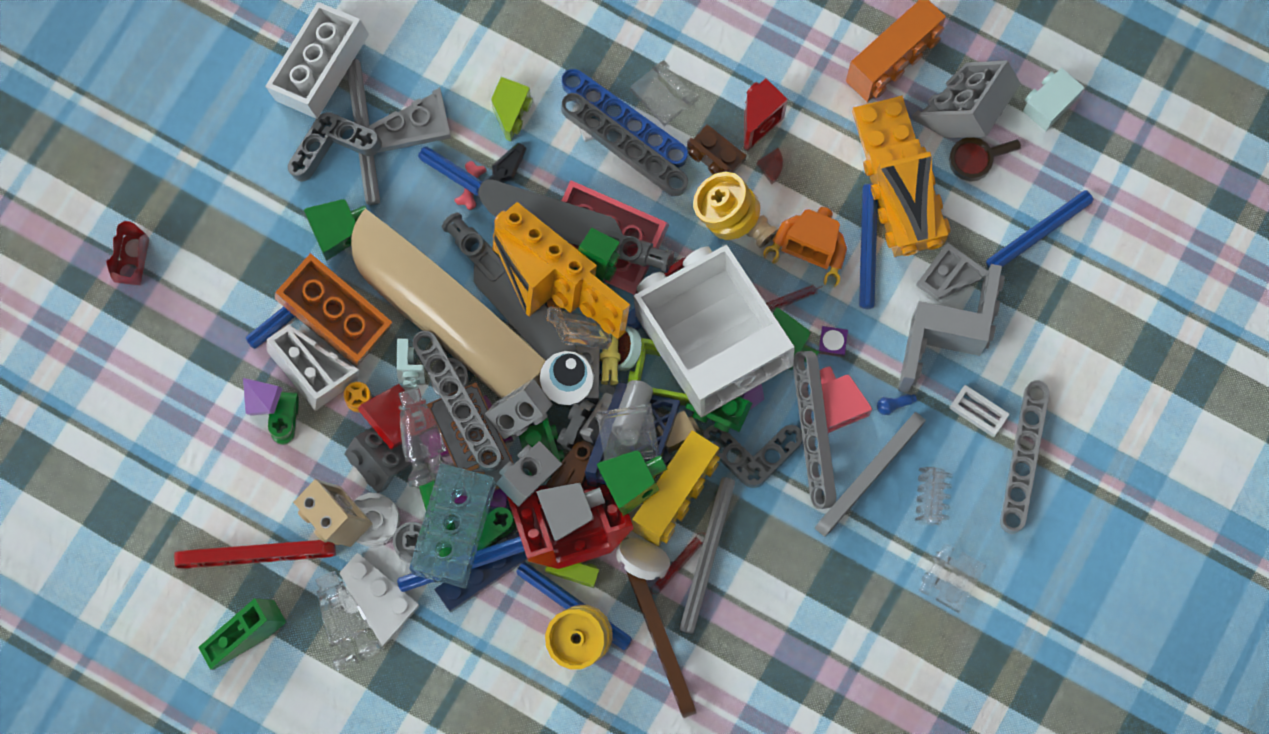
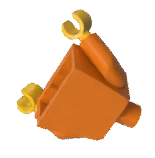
[763,207,847,288]

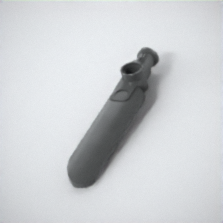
[478,179,674,273]
[441,212,578,361]

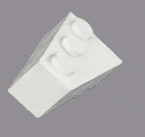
[267,324,359,411]

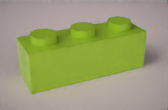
[545,563,599,588]

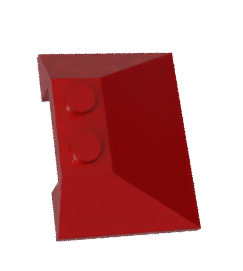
[507,479,634,569]

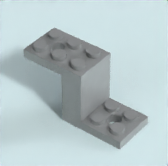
[898,264,1005,393]

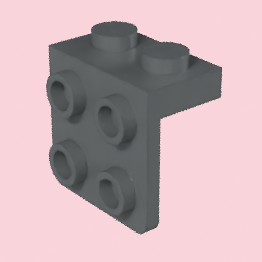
[344,427,425,493]

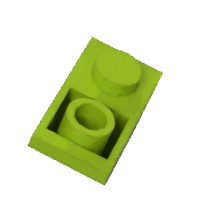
[491,77,533,142]

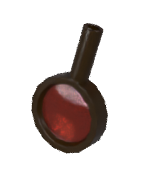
[949,137,1021,181]

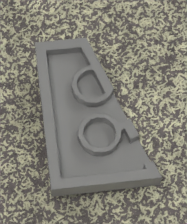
[369,87,451,153]

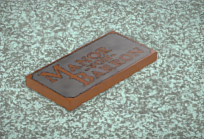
[427,382,514,502]

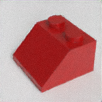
[744,78,788,152]

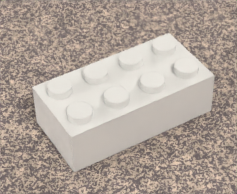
[265,2,369,119]

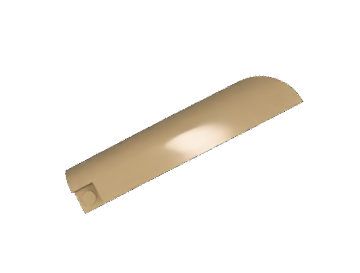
[351,208,551,407]

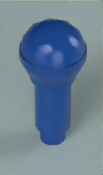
[877,394,917,415]

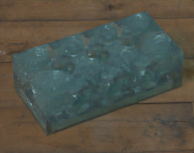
[409,463,496,589]

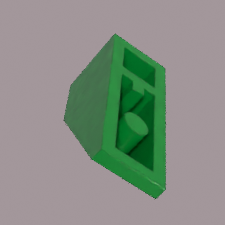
[198,598,286,670]

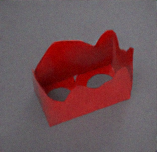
[106,221,150,286]

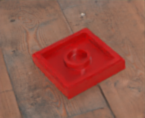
[358,384,432,450]

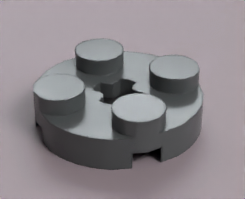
[557,399,596,451]

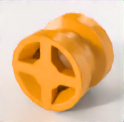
[344,382,372,413]

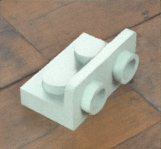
[397,338,425,388]

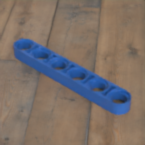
[562,69,688,168]

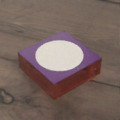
[818,326,848,357]

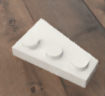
[339,553,420,648]

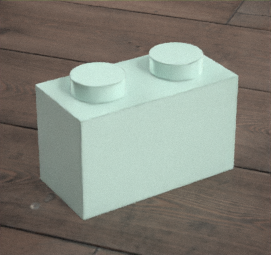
[1023,67,1085,131]

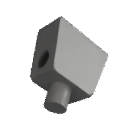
[537,483,605,541]

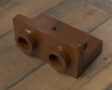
[687,124,747,175]

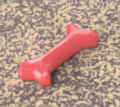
[454,161,487,210]

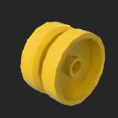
[693,172,761,240]
[545,605,612,669]

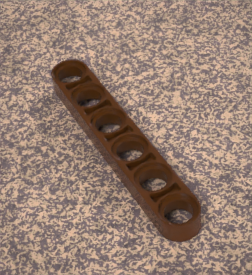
[626,571,697,718]

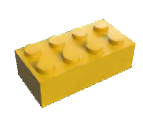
[632,430,720,547]

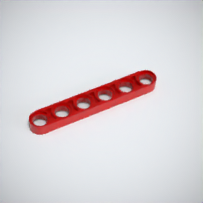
[174,540,336,569]

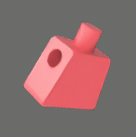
[820,366,872,433]

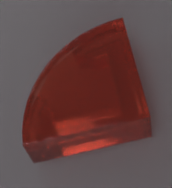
[757,148,783,184]

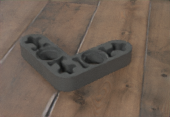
[288,112,382,182]
[703,425,803,488]

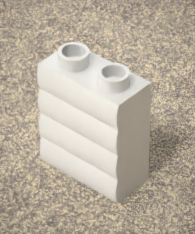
[634,244,794,417]

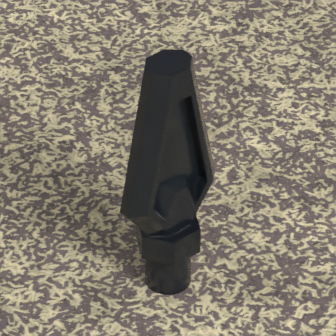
[489,143,527,183]

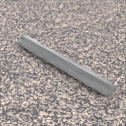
[347,59,380,205]
[680,477,735,633]

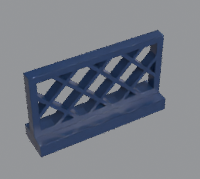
[585,382,681,487]

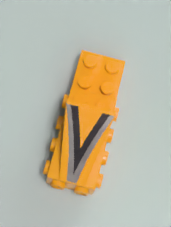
[852,95,950,257]
[493,202,630,339]

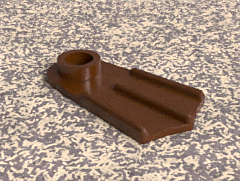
[546,441,594,488]

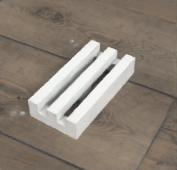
[949,385,1009,438]

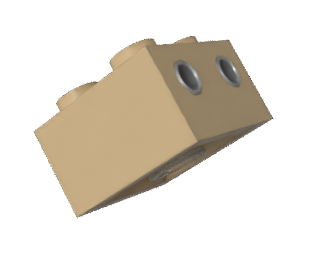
[293,479,373,547]

